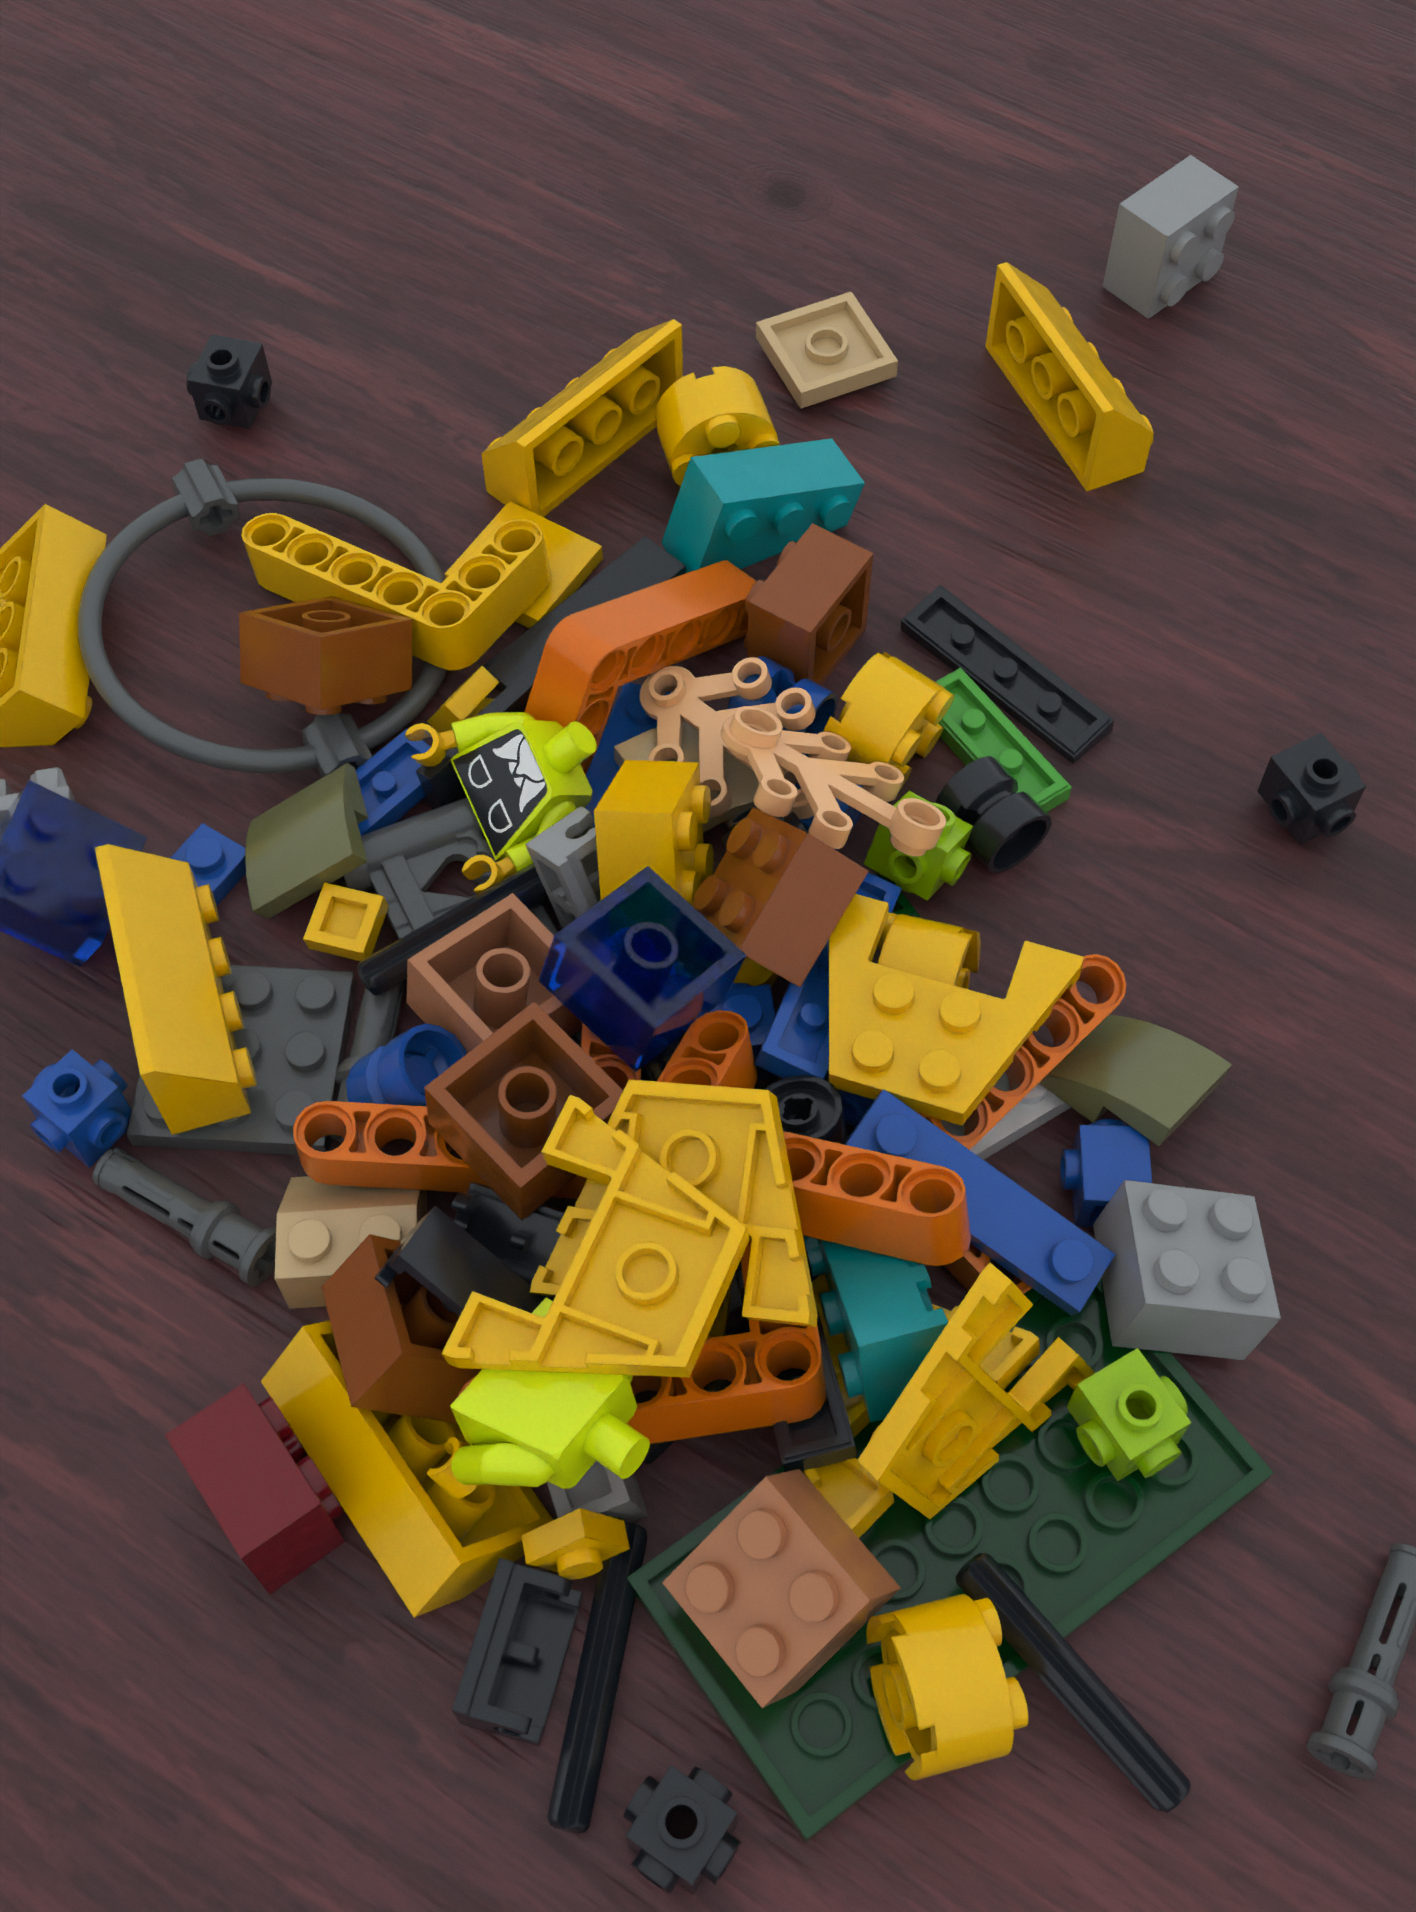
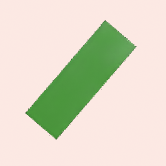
[936,667,1072,812]

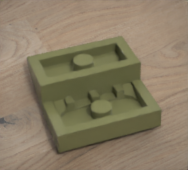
[245,763,368,919]
[1040,1015,1232,1147]

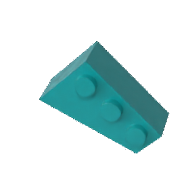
[661,438,865,573]
[803,1235,948,1423]

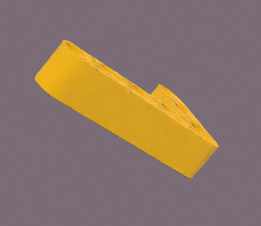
[241,513,551,670]

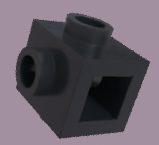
[186,334,273,429]
[1257,733,1366,845]
[623,1765,742,1895]

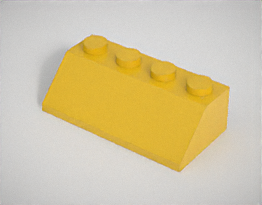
[985,262,1154,492]
[481,319,683,517]
[0,504,107,747]
[95,844,257,1135]
[261,1320,553,1618]

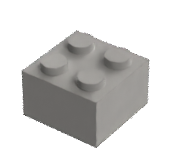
[1102,155,1239,319]
[1093,1180,1281,1360]

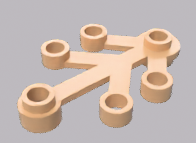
[640,657,816,819]
[721,706,946,856]

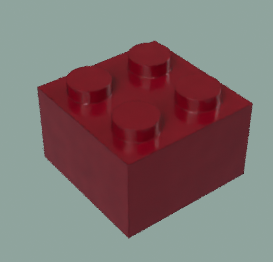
[165,1383,345,1594]

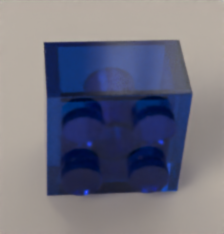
[0,780,147,967]
[538,866,746,1072]

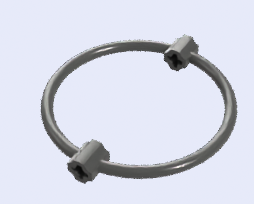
[78,459,447,778]

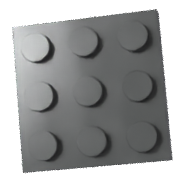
[126,965,357,1155]

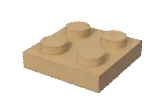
[756,291,898,409]

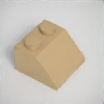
[274,1176,427,1309]

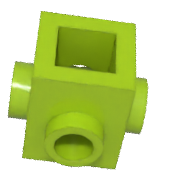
[864,790,973,901]
[1067,1348,1192,1481]

